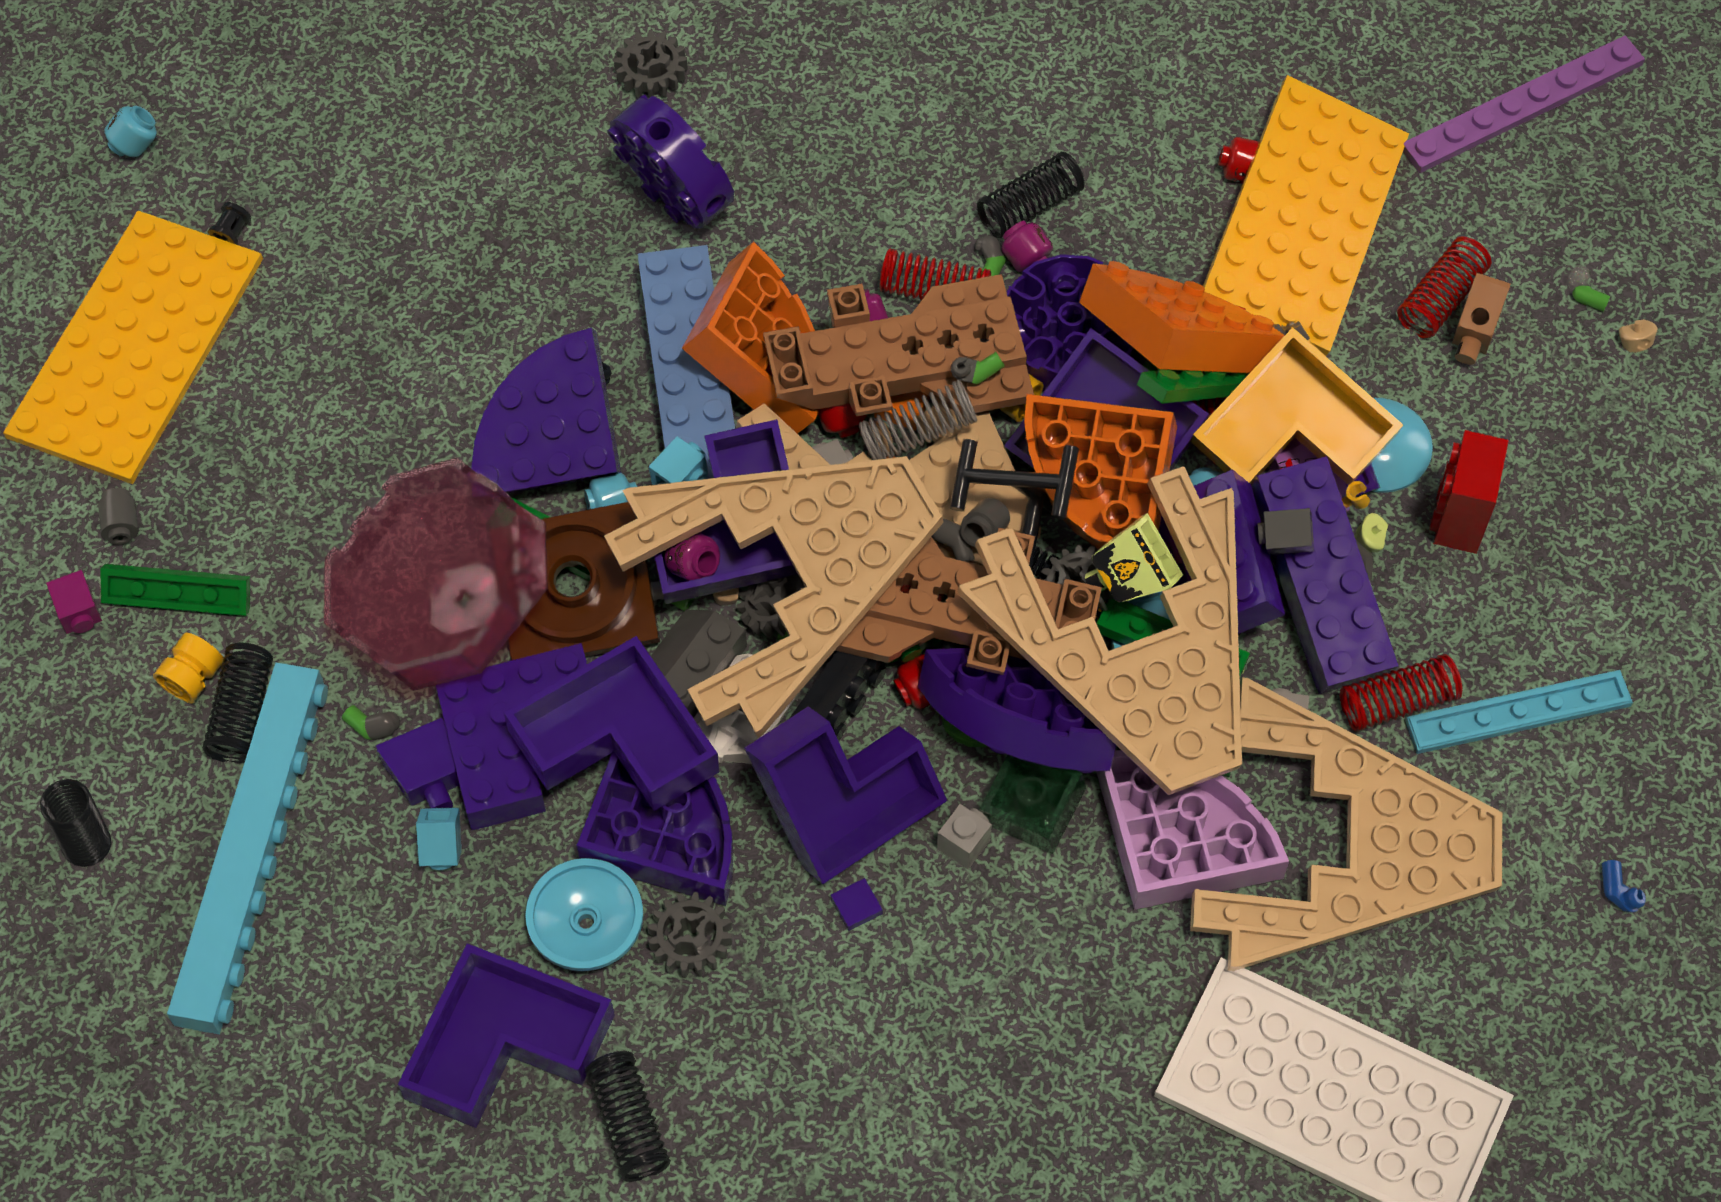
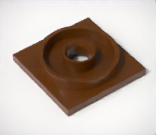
[492,502,660,661]

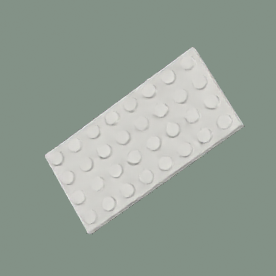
[1154,957,1514,1202]

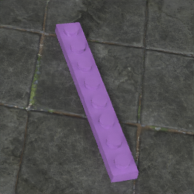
[1403,35,1645,173]

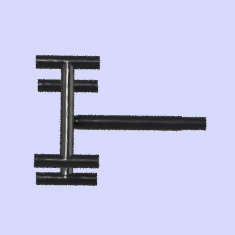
[950,439,1079,569]

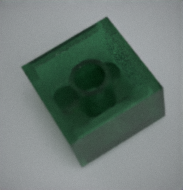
[980,755,1086,854]

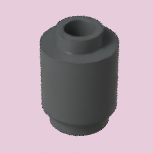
[98,488,138,545]
[961,498,1010,547]

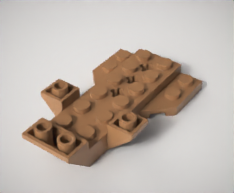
[763,274,1034,416]
[836,528,1102,675]

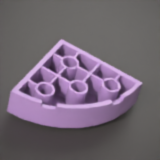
[1096,750,1289,910]

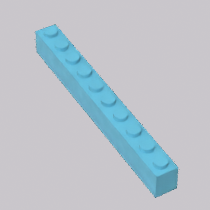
[167,662,328,1035]

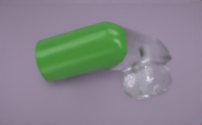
[1567,265,1610,312]

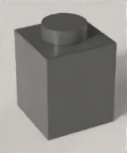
[1258,508,1314,555]

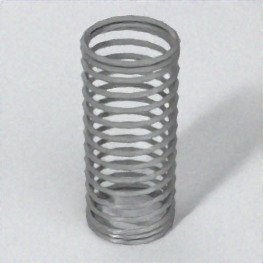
[859,380,977,460]

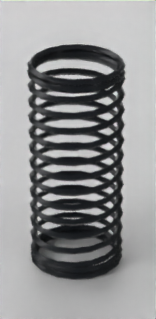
[977,152,1085,238]
[202,642,273,764]
[40,779,112,867]
[585,1051,671,1182]

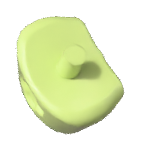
[1355,513,1388,552]

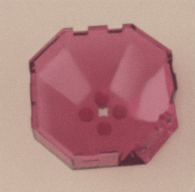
[324,457,548,691]

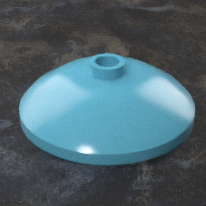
[1371,397,1433,493]
[525,858,643,971]

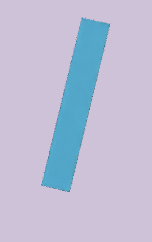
[1405,670,1633,754]

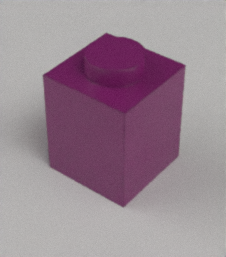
[46,570,102,634]

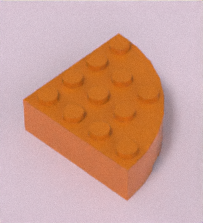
[682,241,819,434]
[1079,261,1285,373]
[1024,394,1177,549]

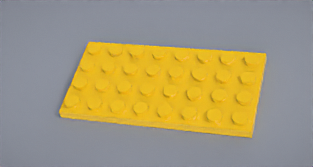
[1203,75,1409,356]
[3,211,263,484]

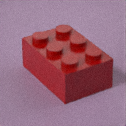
[1429,430,1509,554]

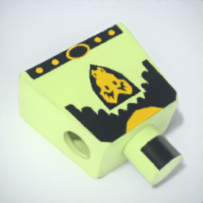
[1085,513,1183,602]

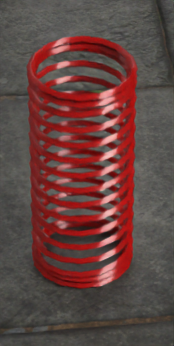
[1397,236,1492,338]
[879,248,991,301]
[1340,654,1463,732]

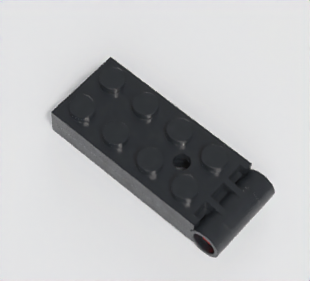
[762,651,887,797]

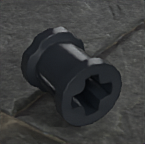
[208,202,251,245]

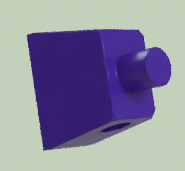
[375,717,460,808]

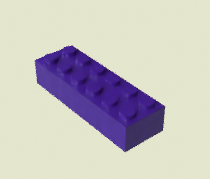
[1251,456,1399,694]

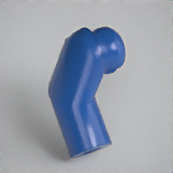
[1602,860,1646,912]

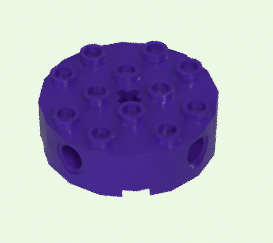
[607,94,734,229]
[1007,254,1137,391]

